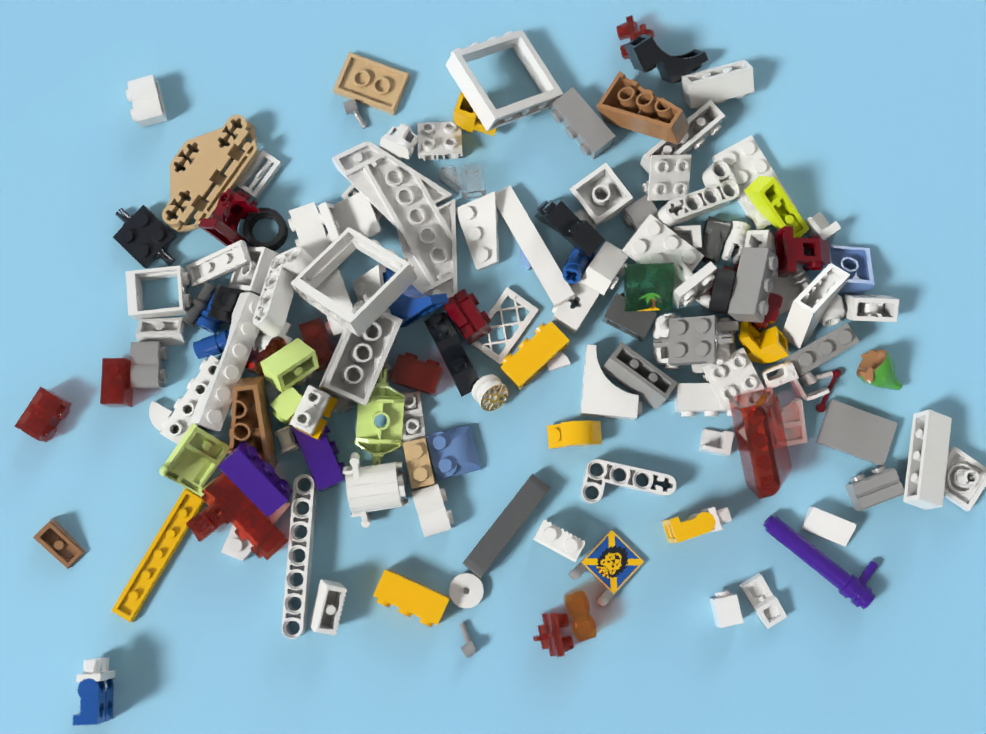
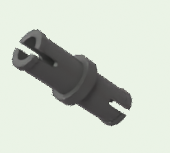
[182,282,216,328]

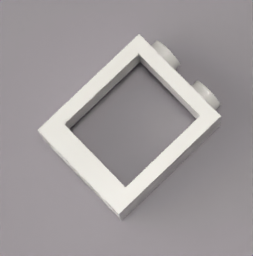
[125,265,192,320]

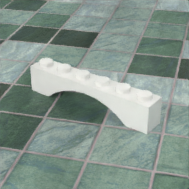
[190,292,260,431]

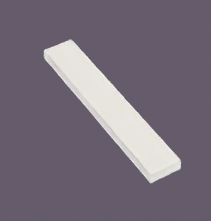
[497,185,575,308]

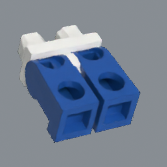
[73,657,115,725]

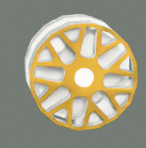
[472,374,508,411]

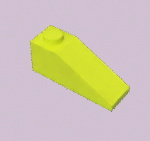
[744,176,809,238]

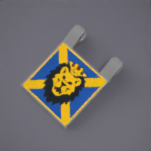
[569,529,645,607]

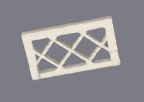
[471,287,539,365]

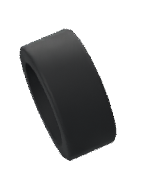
[243,208,288,251]
[708,268,736,314]

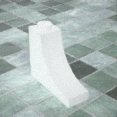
[782,263,850,349]
[580,344,642,420]

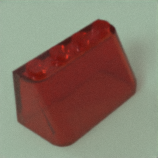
[728,389,792,499]

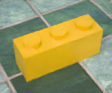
[500,321,570,390]
[373,569,450,627]

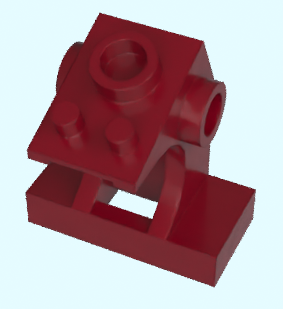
[199,188,261,246]
[774,226,831,277]

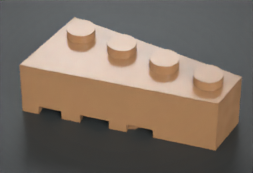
[597,71,690,145]
[225,376,278,478]

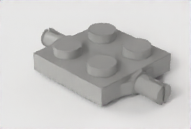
[653,315,734,366]

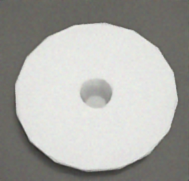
[449,573,484,609]

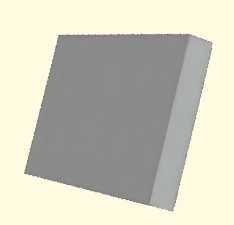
[816,399,898,466]

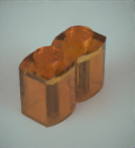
[563,589,597,642]

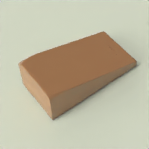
[33,518,86,569]

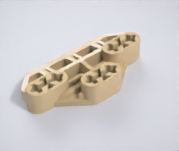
[162,115,259,233]

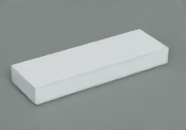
[186,240,252,287]

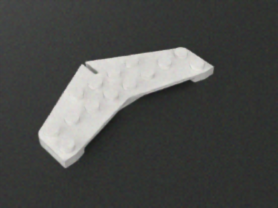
[332,142,458,298]

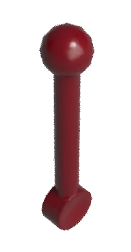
[816,369,842,413]

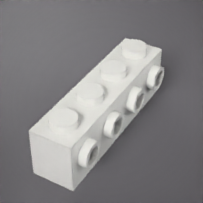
[640,100,725,174]
[160,355,220,445]
[903,409,952,510]

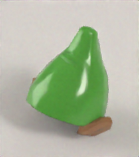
[856,349,902,390]

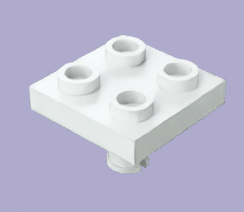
[671,260,717,309]
[944,446,986,511]

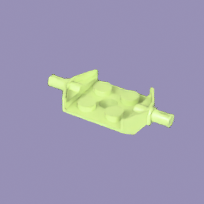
[354,368,405,465]

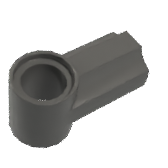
[699,216,731,264]

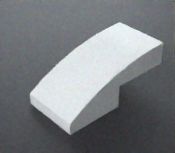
[739,573,787,629]

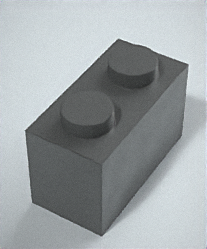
[602,293,657,342]

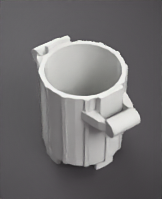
[342,452,409,528]

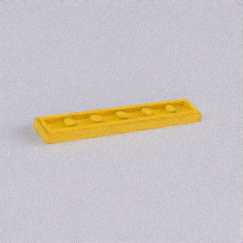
[111,488,206,623]

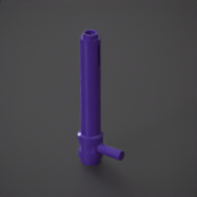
[763,515,878,609]

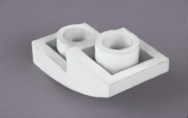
[402,391,427,442]

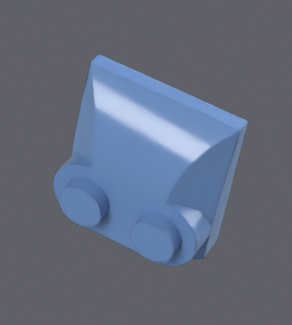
[824,245,875,294]
[426,425,482,481]

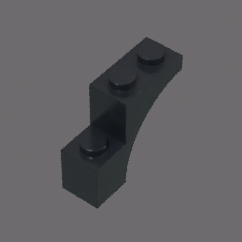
[624,34,708,83]
[535,200,605,257]
[424,312,479,397]

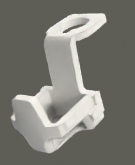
[380,123,418,161]
[760,361,830,401]

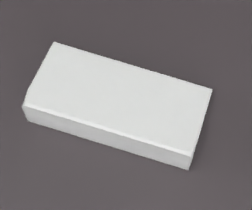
[136,317,185,346]
[801,507,857,547]

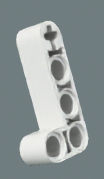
[656,160,740,227]
[252,246,315,338]
[580,459,676,504]

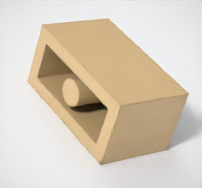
[402,438,436,490]

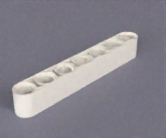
[282,474,318,639]

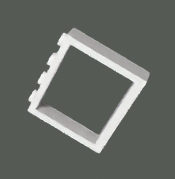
[445,30,563,131]
[291,227,417,337]

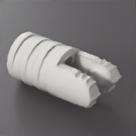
[721,221,750,265]

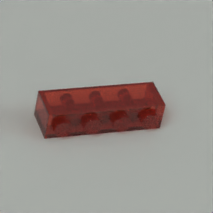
[202,471,289,560]

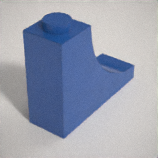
[383,268,449,328]

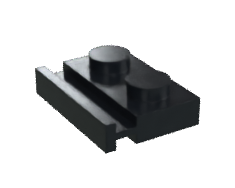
[207,285,242,325]

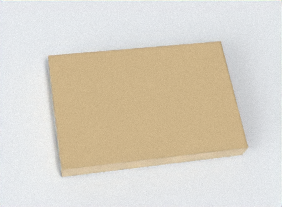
[333,52,411,116]

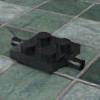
[113,205,177,269]

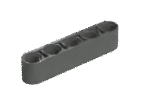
[462,474,551,578]

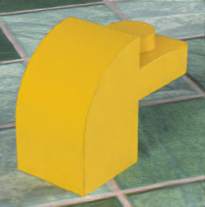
[453,92,497,136]
[738,321,789,364]
[547,421,602,449]

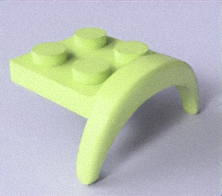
[159,423,229,503]

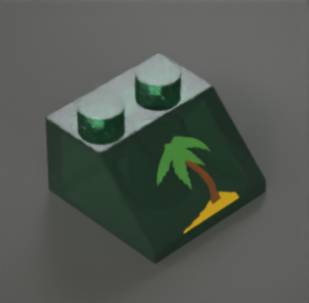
[623,263,674,311]

